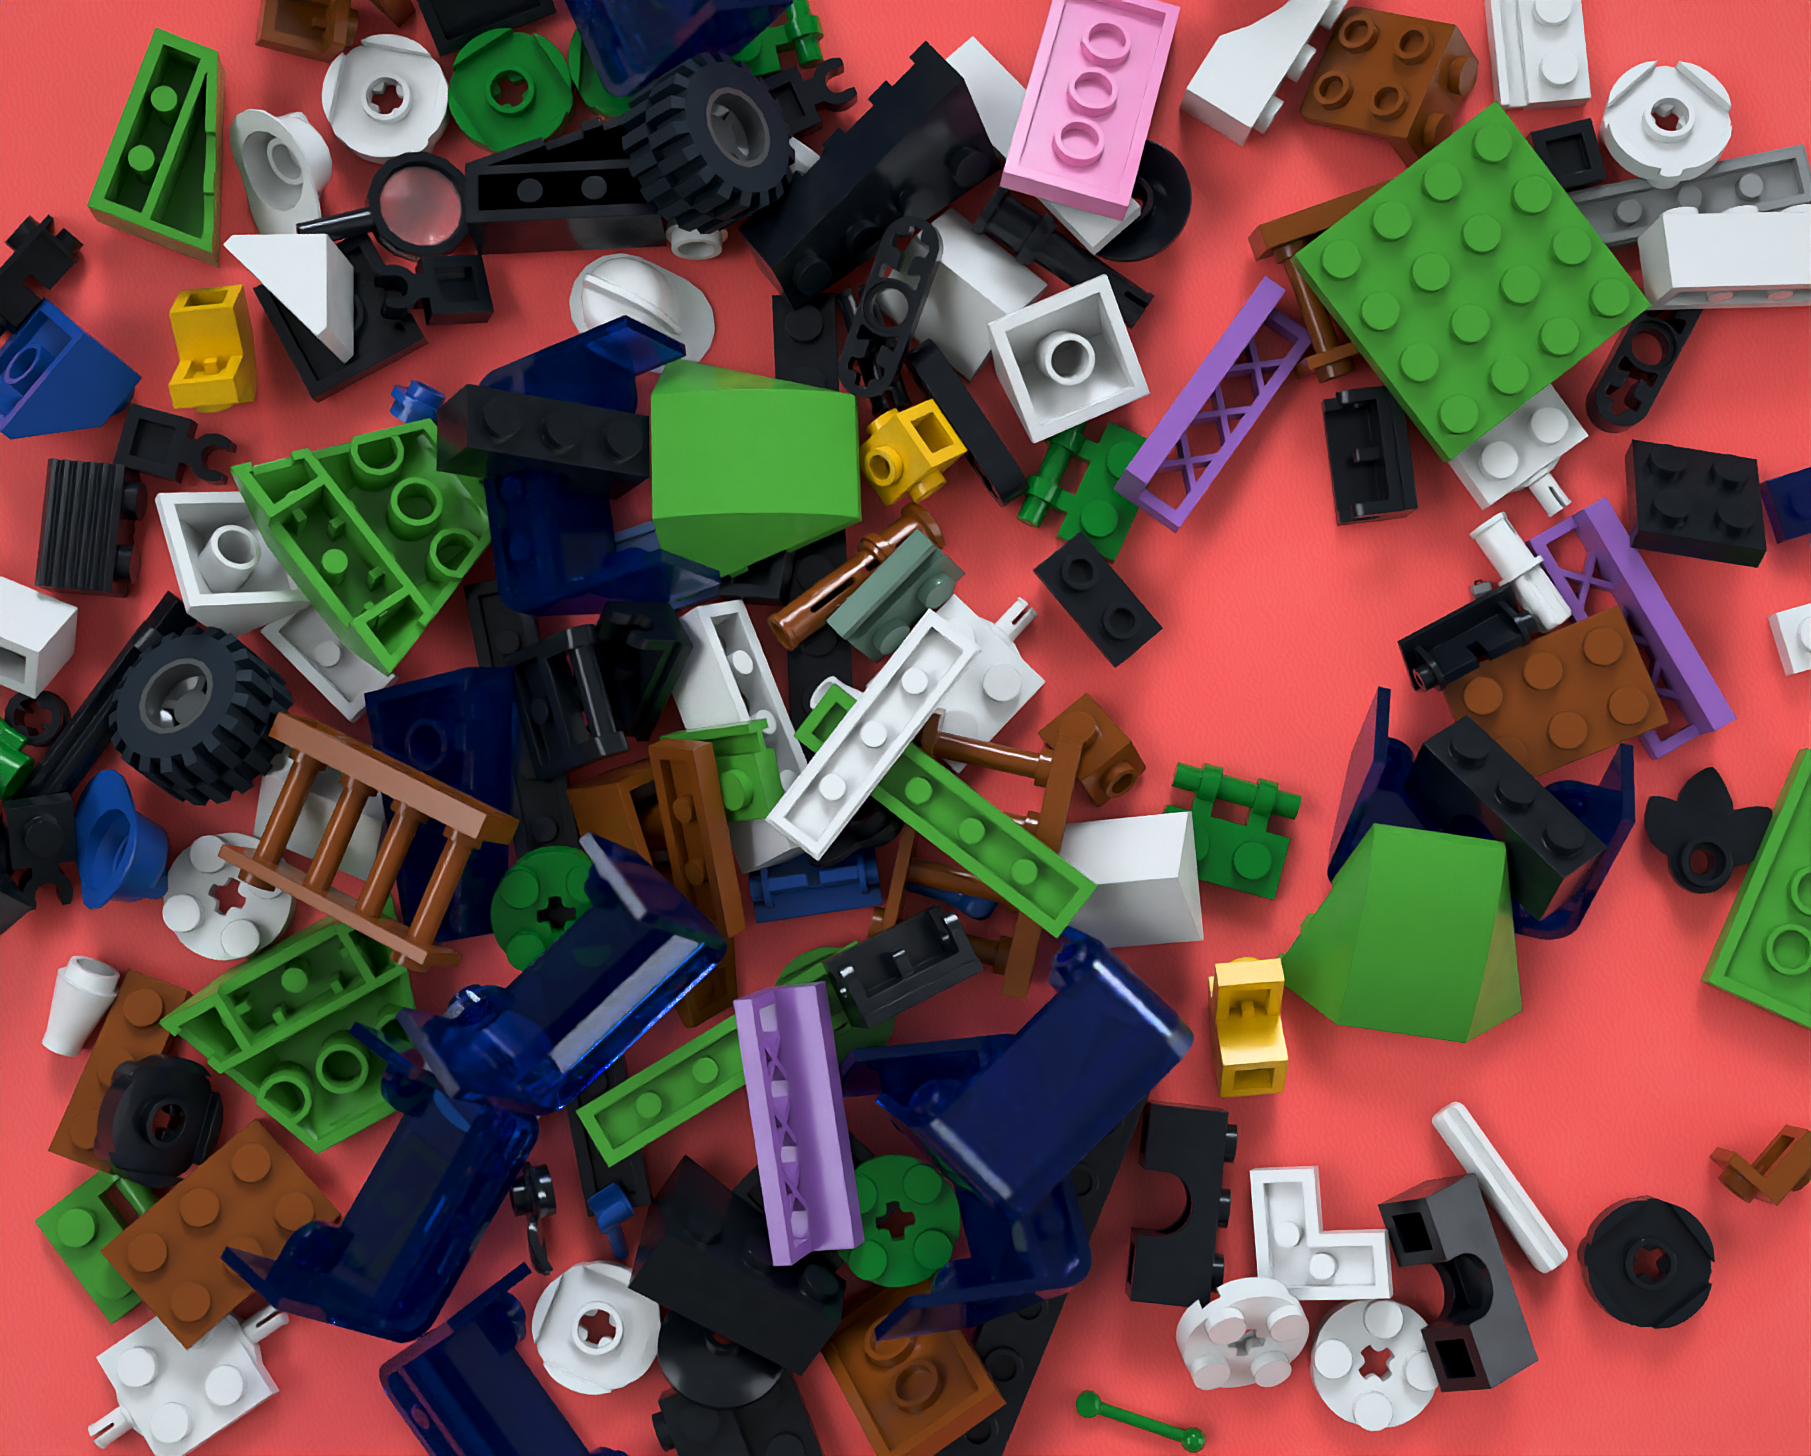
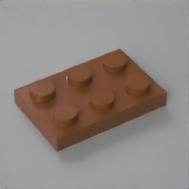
[1442,605,1669,778]
[100,1118,341,1351]
[820,1277,1007,1456]

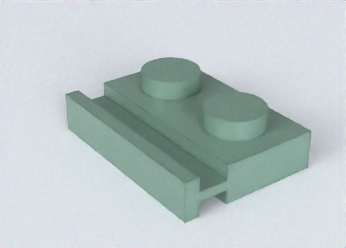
[826,528,965,663]

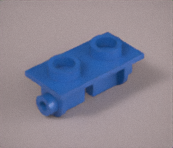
[748,846,883,924]

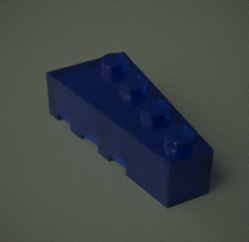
[364,667,514,944]

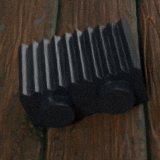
[35,458,147,598]

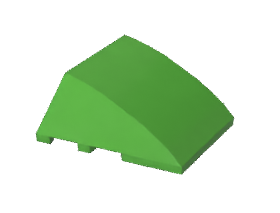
[651,357,862,602]
[230,418,508,677]
[1276,823,1523,1043]
[159,893,432,1154]

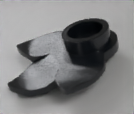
[1644,767,1772,894]
[807,795,904,868]
[508,1161,556,1276]

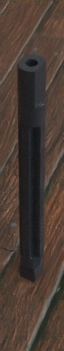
[0,590,198,876]

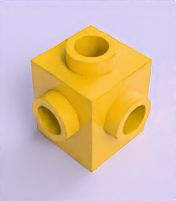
[859,398,968,507]

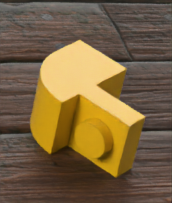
[168,284,257,413]
[1208,957,1288,1098]

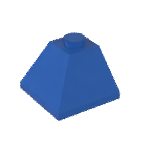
[0,297,142,439]

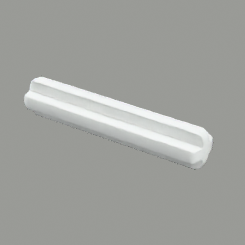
[1432,1102,1568,1273]

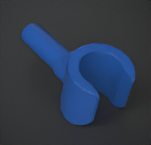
[908,882,999,921]
[587,1182,635,1260]

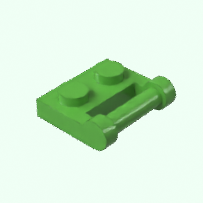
[35,1170,160,1324]

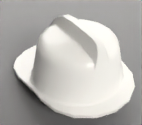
[230,109,332,235]
[569,253,715,374]

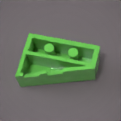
[87,27,225,268]

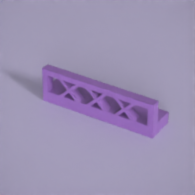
[1113,276,1311,533]
[1525,496,1737,760]
[733,981,865,1266]

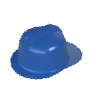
[74,769,169,910]

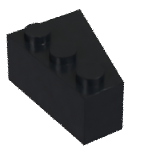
[465,114,667,255]
[628,1154,846,1376]

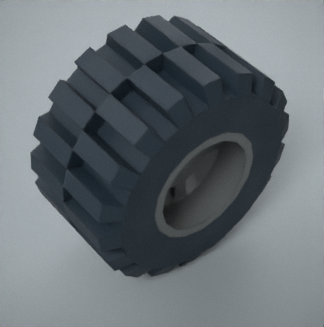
[622,52,795,234]
[109,626,293,806]

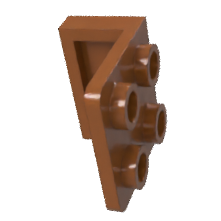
[1300,6,1479,168]

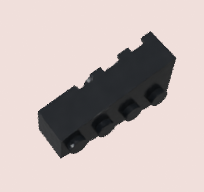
[738,40,1001,311]

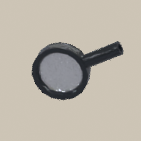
[296,152,469,262]

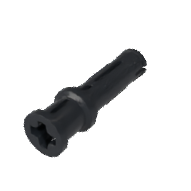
[972,186,1155,329]

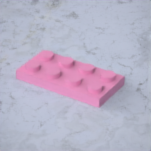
[999,0,1180,221]

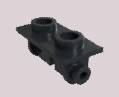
[0,214,84,337]
[1033,531,1163,668]
[1397,582,1538,692]

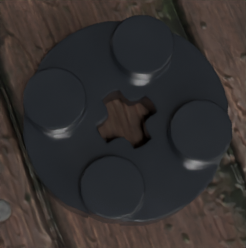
[93,1054,223,1188]
[1577,1195,1715,1329]

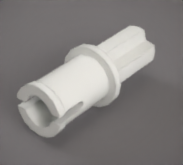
[1469,511,1572,633]

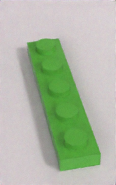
[793,683,1098,938]
[576,940,858,1167]

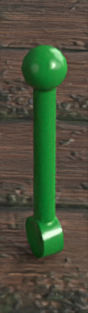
[1076,1390,1206,1453]

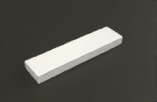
[945,36,1141,256]
[765,608,982,861]

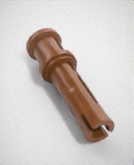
[767,502,945,651]

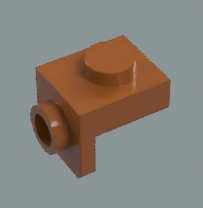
[255,0,359,63]
[1038,693,1146,807]
[1709,1124,1811,1206]

